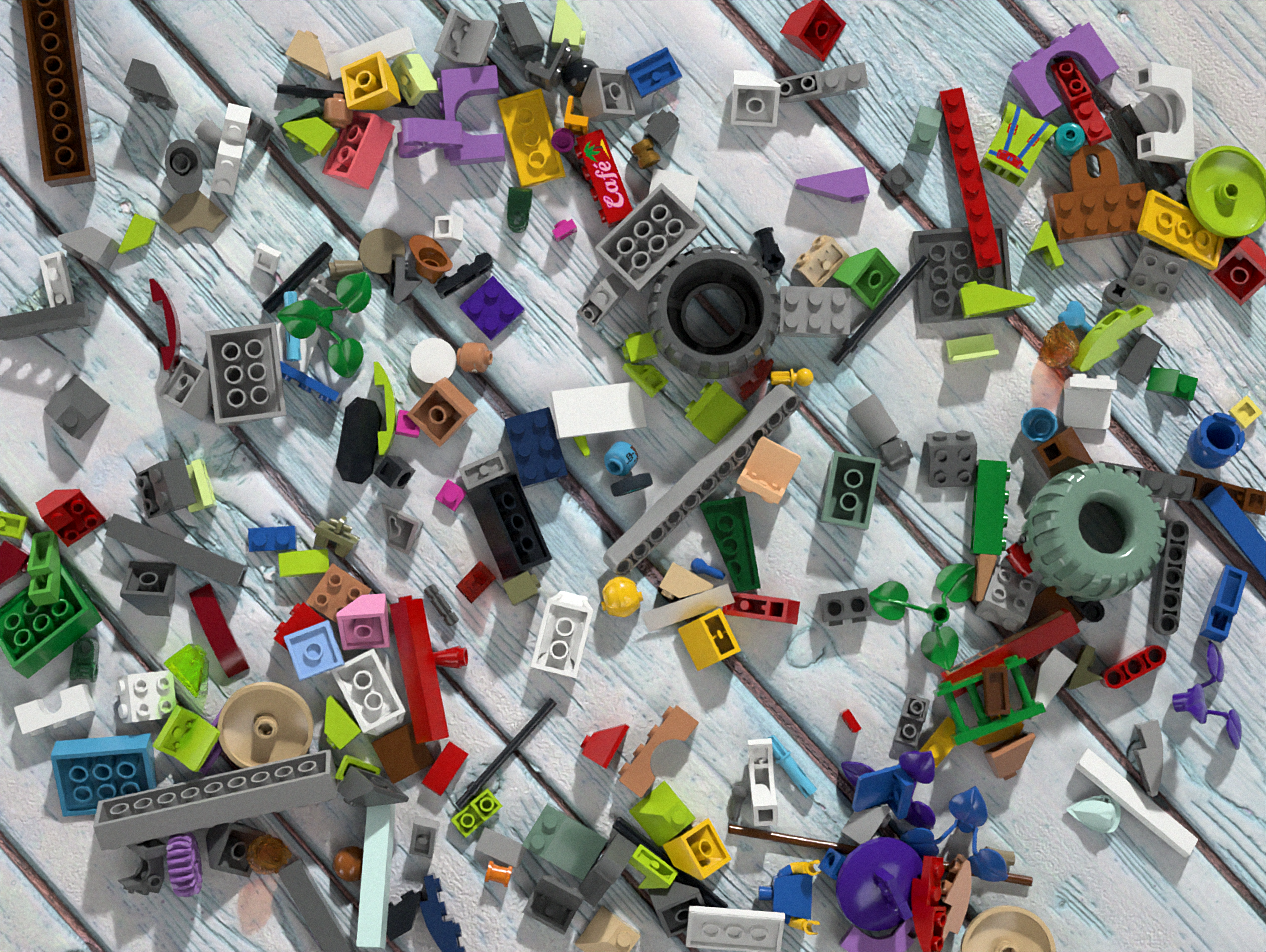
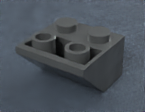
[496,2,545,60]
[124,58,179,111]
[135,458,196,519]

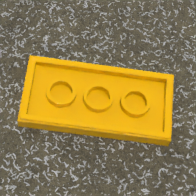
[497,88,566,189]
[1137,189,1225,271]

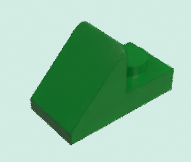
[1146,367,1198,402]

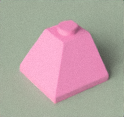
[337,594,390,650]

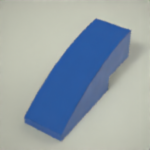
[1199,564,1248,643]

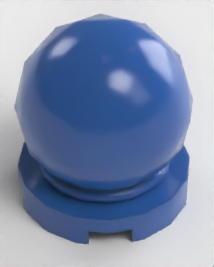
[1186,412,1245,469]

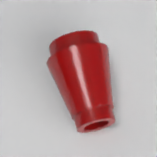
[433,645,468,669]

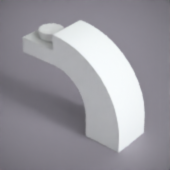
[748,738,778,827]

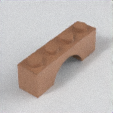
[618,705,699,798]

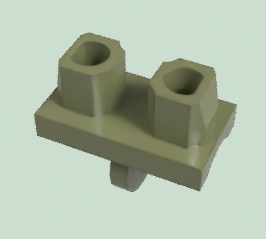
[313,516,360,558]

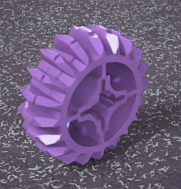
[166,832,203,897]

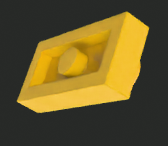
[918,716,956,768]

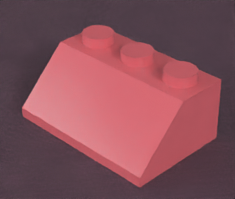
[322,111,396,190]

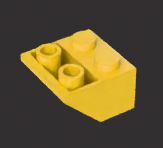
[677,608,741,671]

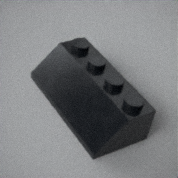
[467,474,552,580]

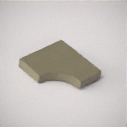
[161,190,228,235]

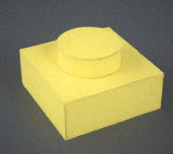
[1227,396,1263,429]

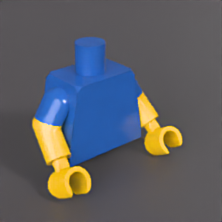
[758,860,822,935]

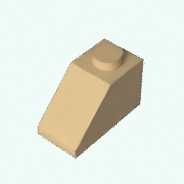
[285,30,331,81]
[659,562,714,600]

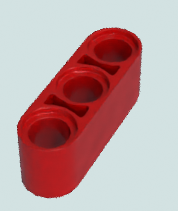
[1100,645,1167,689]

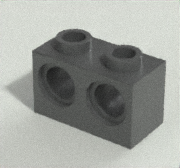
[819,588,872,626]

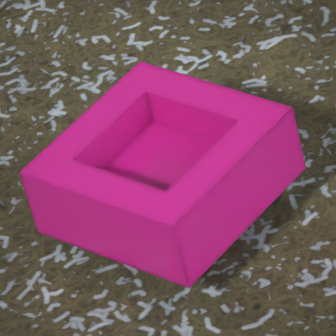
[552,219,577,243]
[395,409,420,438]
[435,479,468,512]

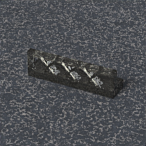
[1105,104,1174,194]

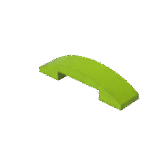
[373,362,397,457]

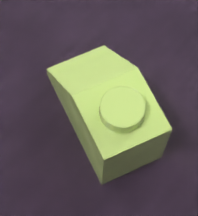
[551,0,586,52]

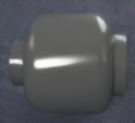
[877,438,914,472]

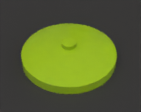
[1186,146,1266,238]

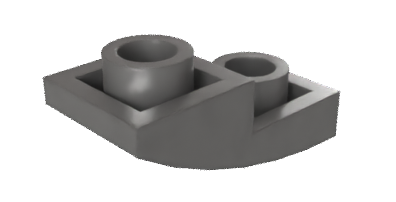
[893,694,930,748]

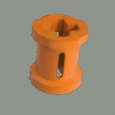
[485,861,513,887]

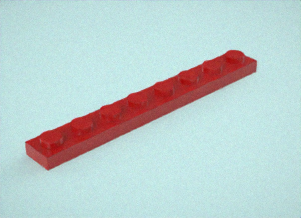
[939,87,1001,269]

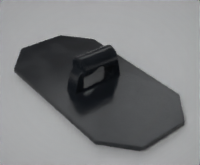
[335,397,382,485]

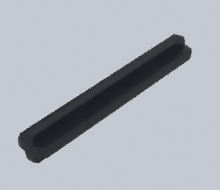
[261,241,333,314]

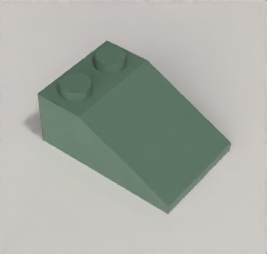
[522,803,608,880]

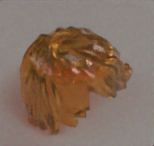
[1037,321,1080,369]
[246,834,292,876]

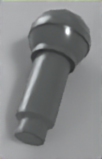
[731,785,748,822]

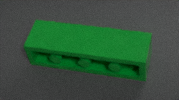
[970,459,1010,556]

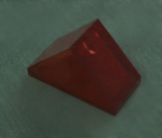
[456,561,498,604]

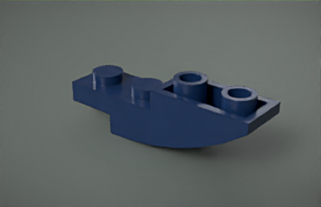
[419,873,466,952]

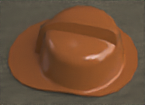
[409,235,453,284]

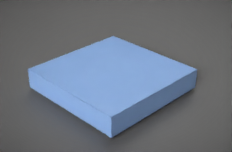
[284,620,345,681]

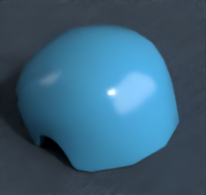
[1021,407,1058,443]

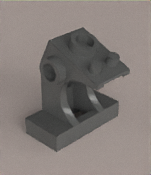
[118,838,167,895]

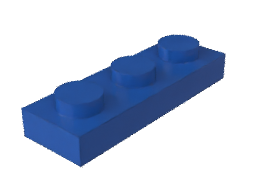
[280,361,342,404]

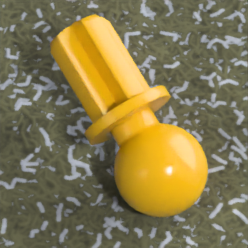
[770,368,814,387]

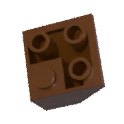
[1031,426,1094,480]

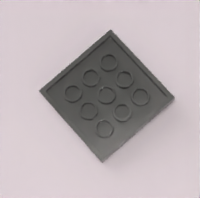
[913,223,1014,324]

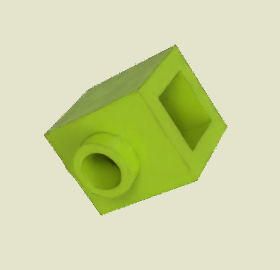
[621,331,658,365]

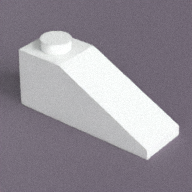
[1029,648,1077,722]

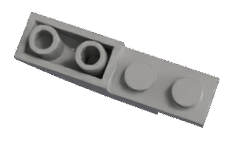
[773,62,869,103]

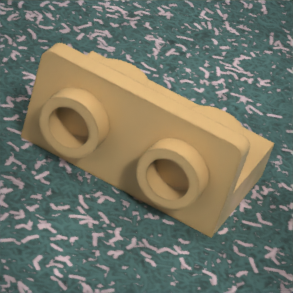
[792,235,850,287]

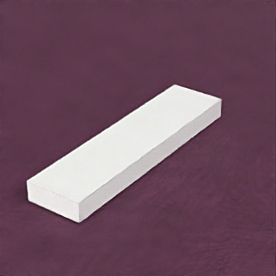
[326,26,416,82]

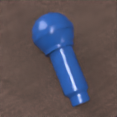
[691,558,725,580]

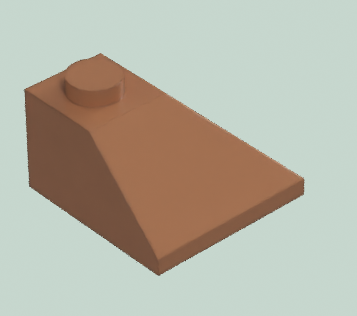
[983,731,1036,780]

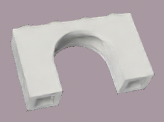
[1135,62,1195,165]

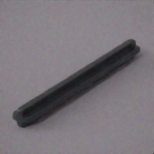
[612,817,728,908]

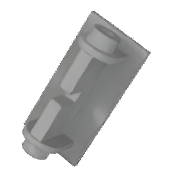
[306,274,349,318]

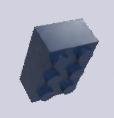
[504,407,569,489]

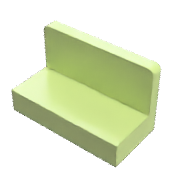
[390,54,439,106]
[945,334,999,365]
[186,459,217,513]

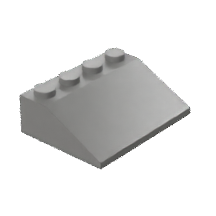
[594,183,707,293]
[205,323,287,427]

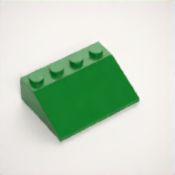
[0,563,103,679]

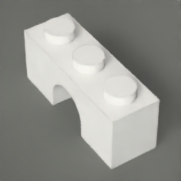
[14,684,96,737]

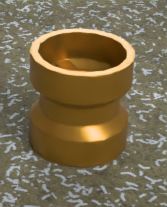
[631,138,661,170]

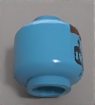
[604,441,638,476]

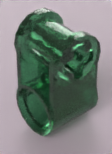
[507,187,533,233]
[70,636,100,683]

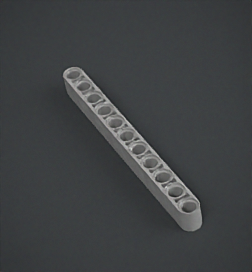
[603,384,801,577]

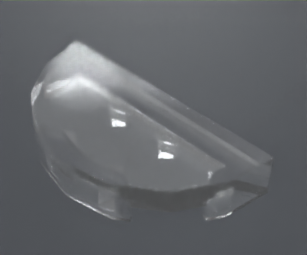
[392,299,418,345]

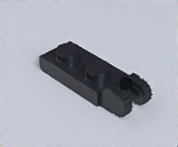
[434,252,494,300]

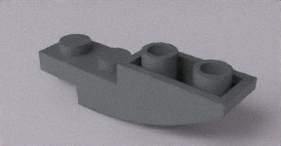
[1099,461,1195,502]

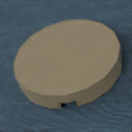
[359,228,405,275]

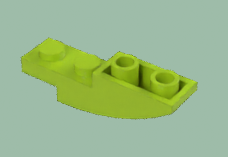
[1069,304,1154,372]

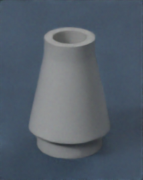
[194,118,222,148]

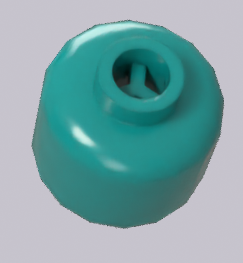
[1054,123,1085,156]

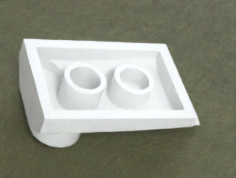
[531,591,594,679]
[331,648,406,738]

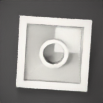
[731,70,780,127]

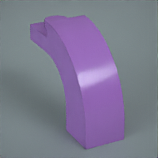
[838,910,915,952]

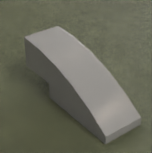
[1133,719,1163,797]

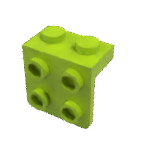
[684,380,748,445]
[152,705,220,772]

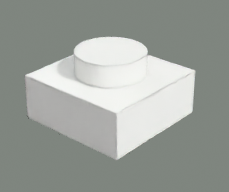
[252,243,281,275]

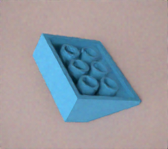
[51,733,157,817]

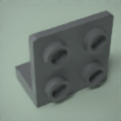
[524,38,572,93]

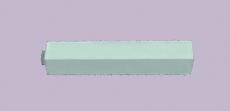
[356,804,396,949]

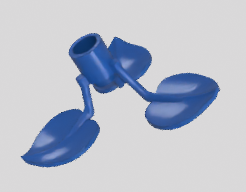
[899,786,1009,882]

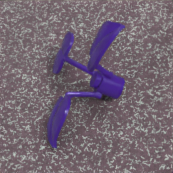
[1172,640,1242,750]
[841,750,936,830]

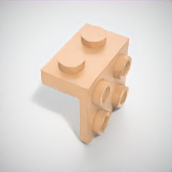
[736,437,801,504]

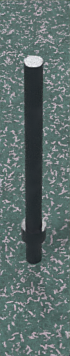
[277,84,416,109]
[831,255,929,366]
[455,698,557,809]

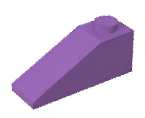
[794,166,870,204]

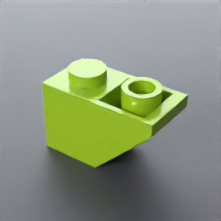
[282,117,339,158]

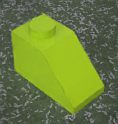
[324,695,362,750]

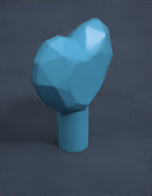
[1058,301,1093,334]

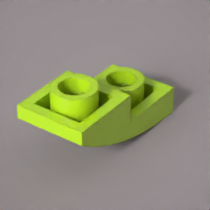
[278,549,329,578]
[450,788,503,838]

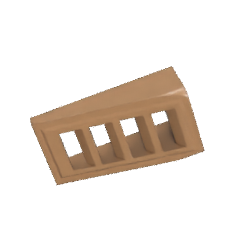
[972,554,997,602]

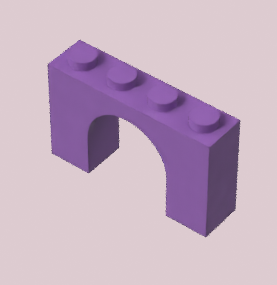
[1008,22,1120,119]
[437,65,506,166]

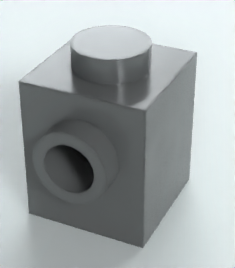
[644,109,680,149]

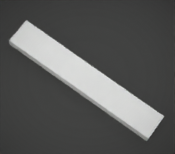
[1075,748,1198,858]

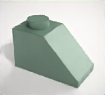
[907,105,942,156]

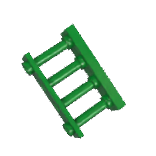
[933,655,1046,746]

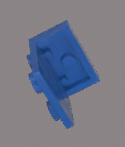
[852,765,914,820]

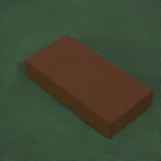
[982,665,1011,716]

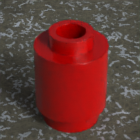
[1005,542,1033,577]

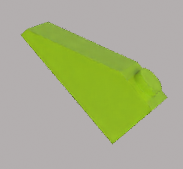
[959,281,1036,319]

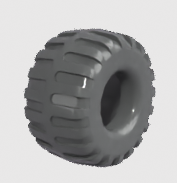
[647,244,781,379]

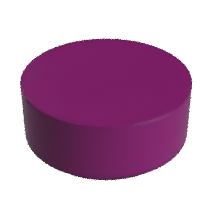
[551,128,575,153]

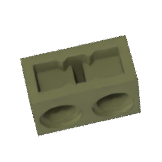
[502,571,542,606]

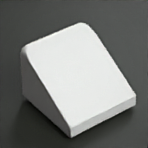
[434,215,463,241]

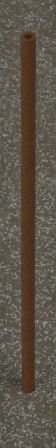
[728,824,1033,886]

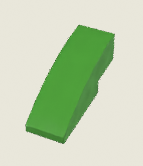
[27,530,60,606]

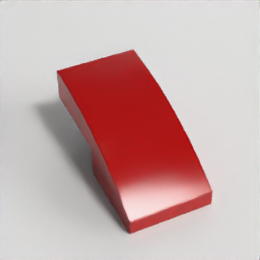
[421,741,469,797]

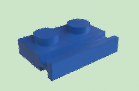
[626,47,682,99]

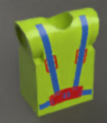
[979,101,1058,187]

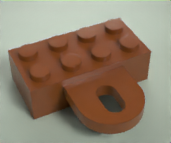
[1047,144,1146,245]

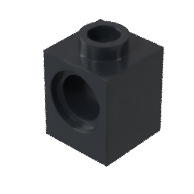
[374,455,416,489]

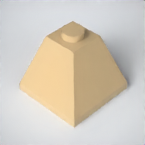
[575,905,641,952]

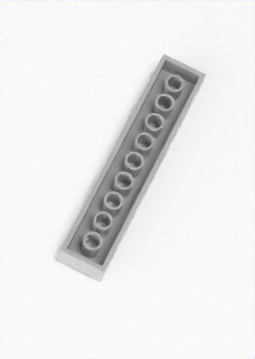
[93,749,338,851]

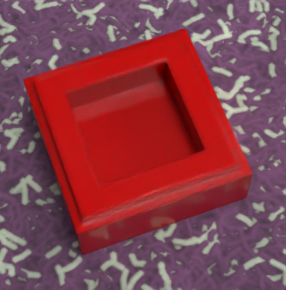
[840,708,862,733]

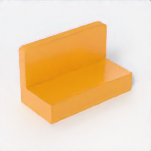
[564,96,589,136]

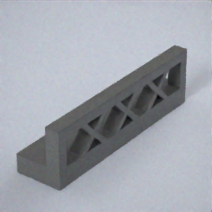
[0,302,90,341]

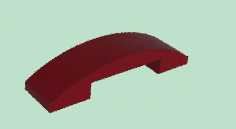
[149,278,181,373]
[189,583,250,678]

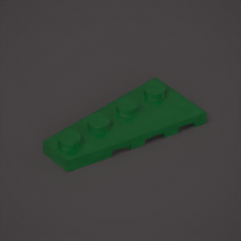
[699,496,761,592]

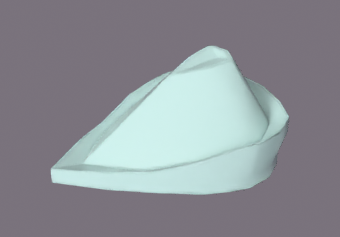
[1065,794,1121,833]

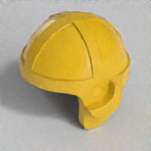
[601,576,643,617]

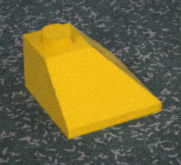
[340,51,401,110]
[663,818,732,880]

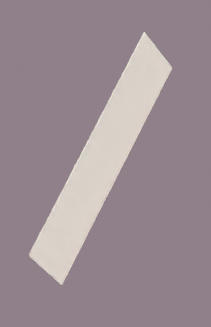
[641,584,735,632]

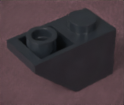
[386,889,422,942]

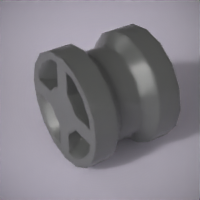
[1104,279,1131,305]

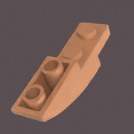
[939,853,971,941]

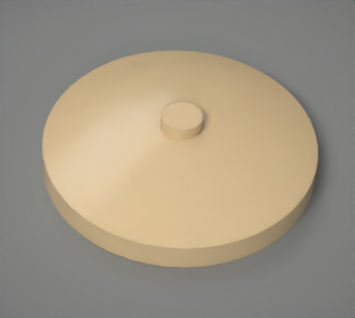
[217,682,314,769]
[960,905,1056,952]

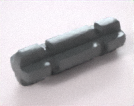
[424,584,459,626]

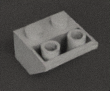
[57,226,120,270]

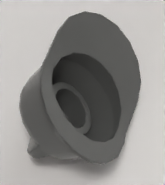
[165,139,203,194]

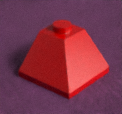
[780,0,847,62]
[1208,235,1266,306]
[580,723,630,769]

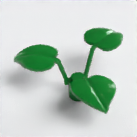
[276,271,372,378]
[869,563,976,670]

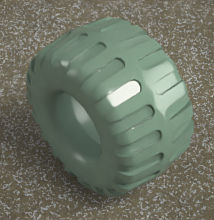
[1022,463,1166,602]

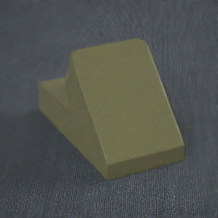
[1064,645,1103,690]

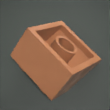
[406,377,478,448]

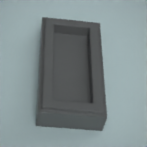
[1117,333,1163,385]

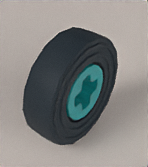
[610,473,653,497]

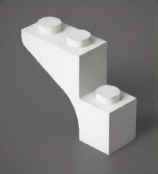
[210,103,252,195]

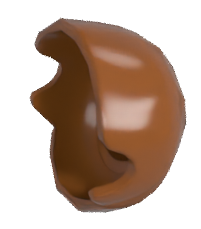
[332,846,364,882]

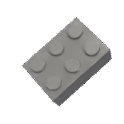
[778,286,851,339]

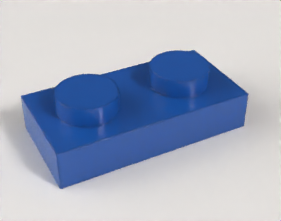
[248,526,297,552]

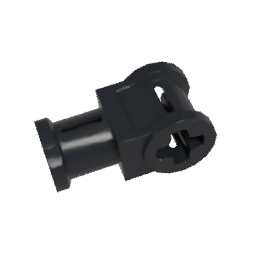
[753,227,785,276]

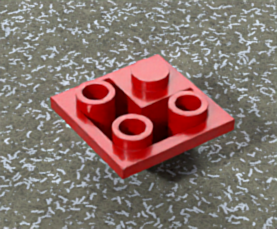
[35,489,107,547]

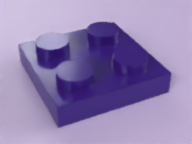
[459,276,525,342]

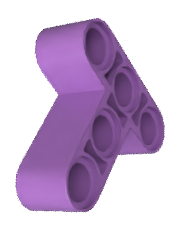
[397,118,464,158]

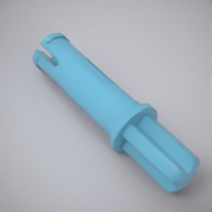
[284,291,302,362]
[767,735,817,798]

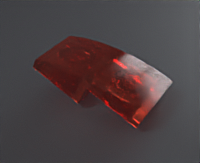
[738,358,774,403]

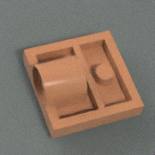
[306,563,372,624]

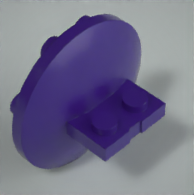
[836,837,923,931]

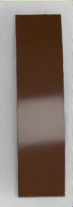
[1178,469,1266,516]

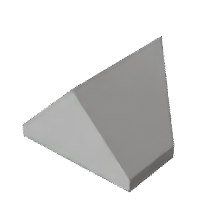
[382,503,424,555]

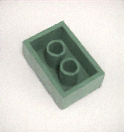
[820,451,881,531]

